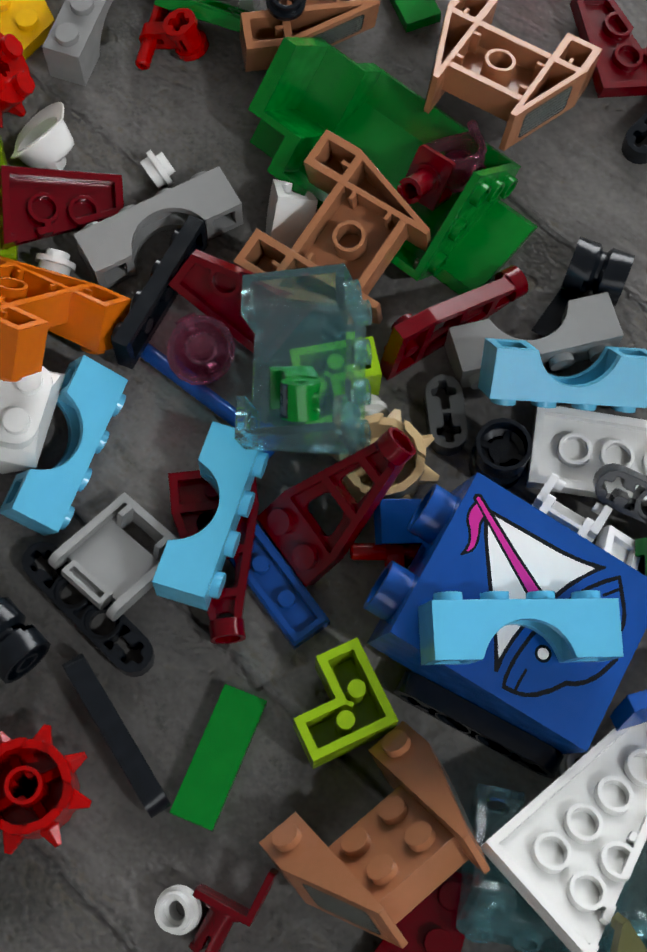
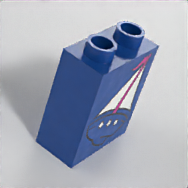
[363,472,647,754]

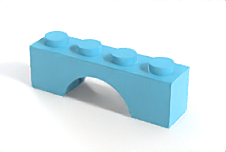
[478,338,647,413]
[0,355,128,536]
[152,421,269,611]
[418,590,624,665]

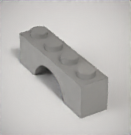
[42,0,114,86]
[73,166,243,288]
[444,292,624,389]

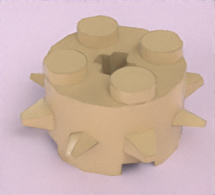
[323,408,440,513]

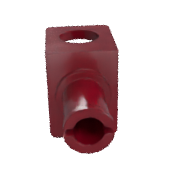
[397,144,456,211]
[189,868,279,952]

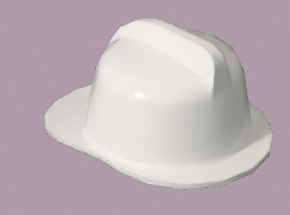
[11,102,74,170]

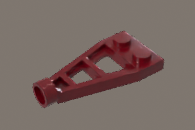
[380,265,528,381]
[258,427,416,587]
[168,470,259,644]

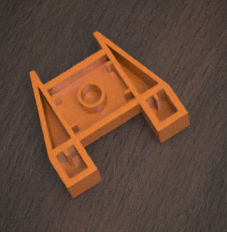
[0,256,131,382]

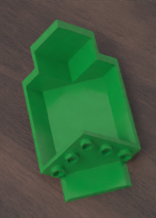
[248,37,538,295]

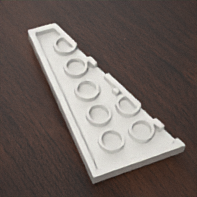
[481,722,647,952]

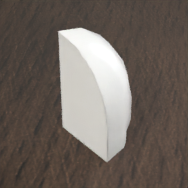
[266,179,318,249]

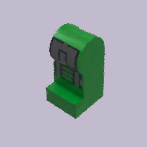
[269,366,321,422]

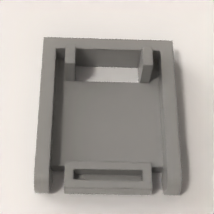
[48,492,178,621]

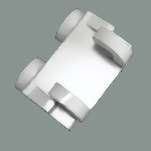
[532,472,613,542]

